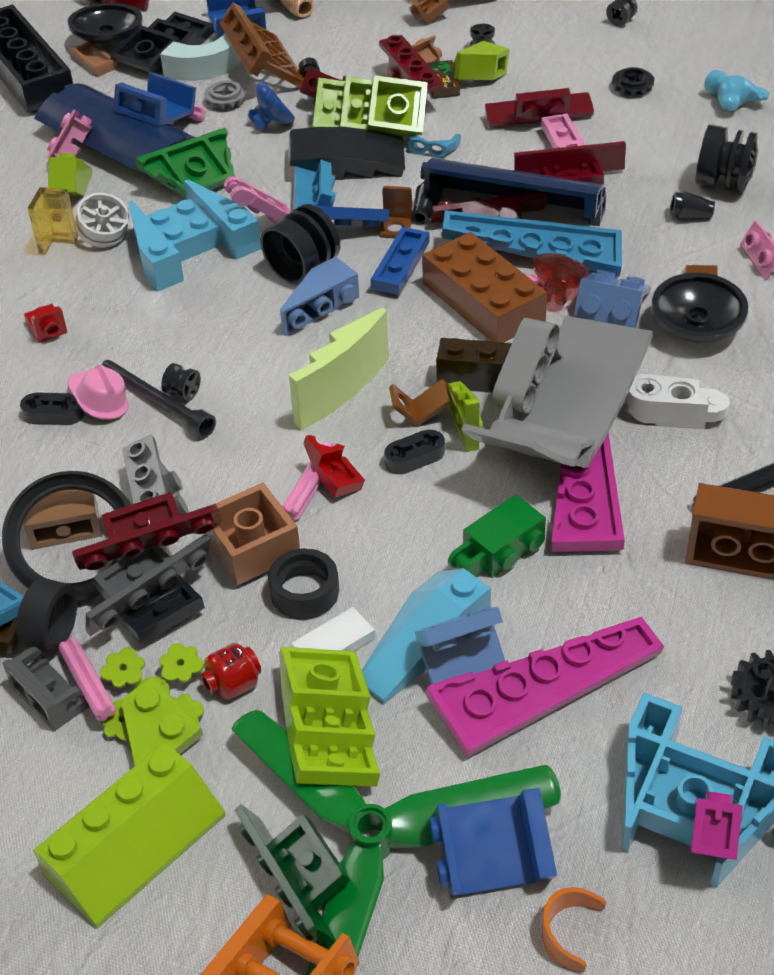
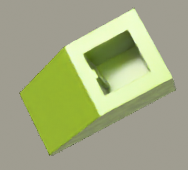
[453,41,510,80]
[48,153,92,197]

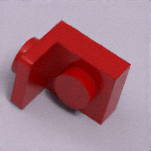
[24,303,68,343]

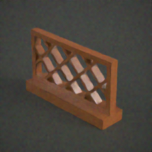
[219,2,304,88]

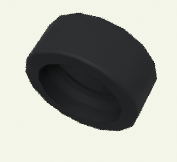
[268,548,340,619]
[16,577,78,653]

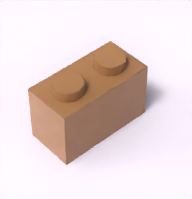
[24,490,102,550]

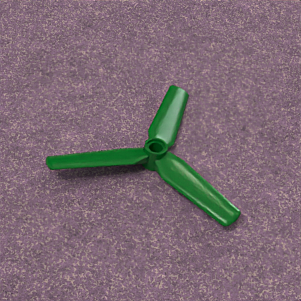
[231,710,561,975]

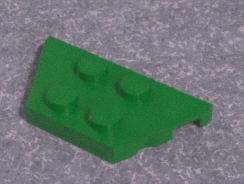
[135,127,235,199]

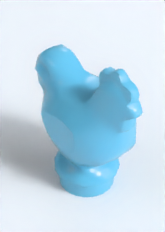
[704,70,770,111]

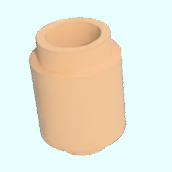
[281,0,314,18]

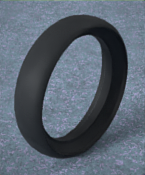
[2,471,131,601]

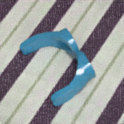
[408,134,461,158]

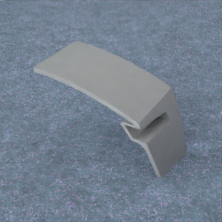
[461,315,653,468]

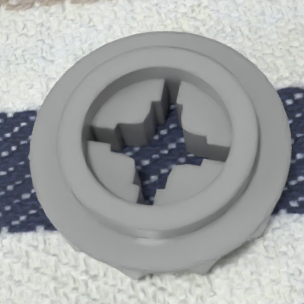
[204,80,246,109]

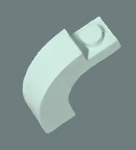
[160,33,241,81]

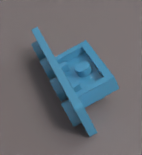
[294,160,336,210]

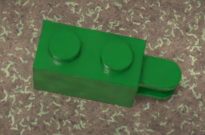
[447,494,546,578]

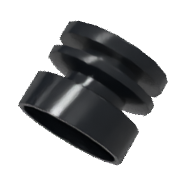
[695,124,759,193]
[260,204,341,284]

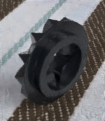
[612,67,655,96]

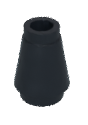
[411,182,443,224]
[670,190,715,219]

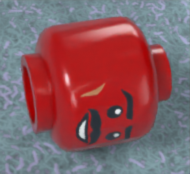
[201,643,262,700]

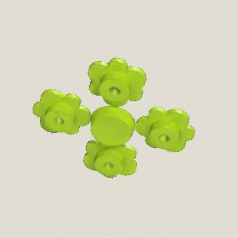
[100,643,204,741]

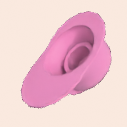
[67,365,129,420]

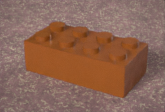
[422,232,547,342]
[685,483,774,580]

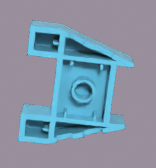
[129,179,261,292]
[622,692,774,888]

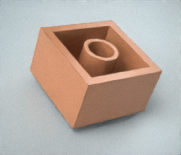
[207,482,300,585]

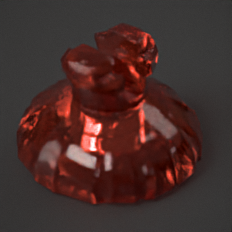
[533,253,589,305]

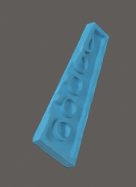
[442,210,622,276]

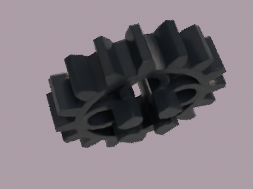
[730,650,774,729]

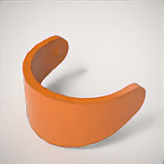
[542,887,606,973]

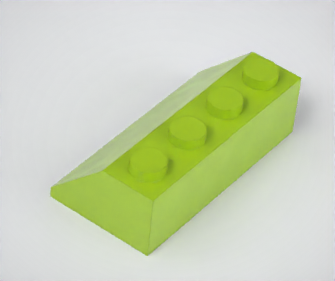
[33,741,226,929]

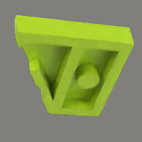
[448,381,484,452]
[121,676,203,765]

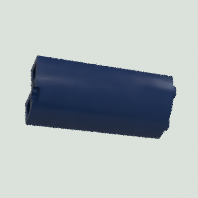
[34,83,195,179]
[420,158,607,226]

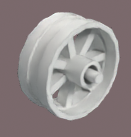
[75,193,130,248]

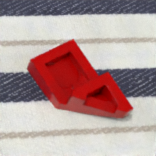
[303,435,365,498]

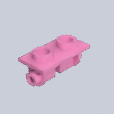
[46,109,93,159]
[740,220,774,280]

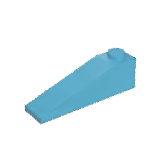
[362,568,491,705]

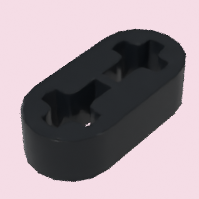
[20,392,84,425]
[384,429,445,474]

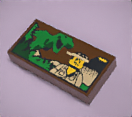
[427,60,460,98]

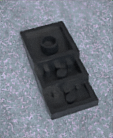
[110,11,215,72]
[289,127,405,180]

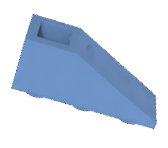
[280,257,359,336]

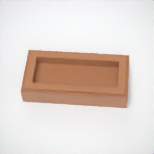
[69,42,118,77]

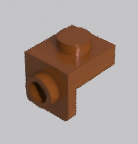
[409,0,450,25]

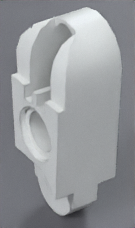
[626,374,730,429]

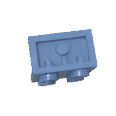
[415,607,505,685]

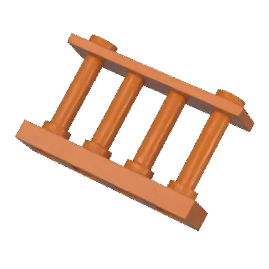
[200,894,360,975]

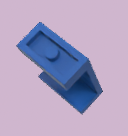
[206,0,267,39]
[113,72,196,127]
[429,787,557,897]

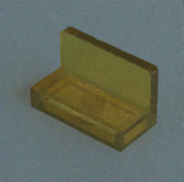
[28,187,78,255]

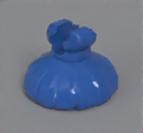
[248,81,295,130]

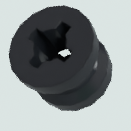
[606,0,638,26]
[470,23,495,46]
[161,363,201,401]

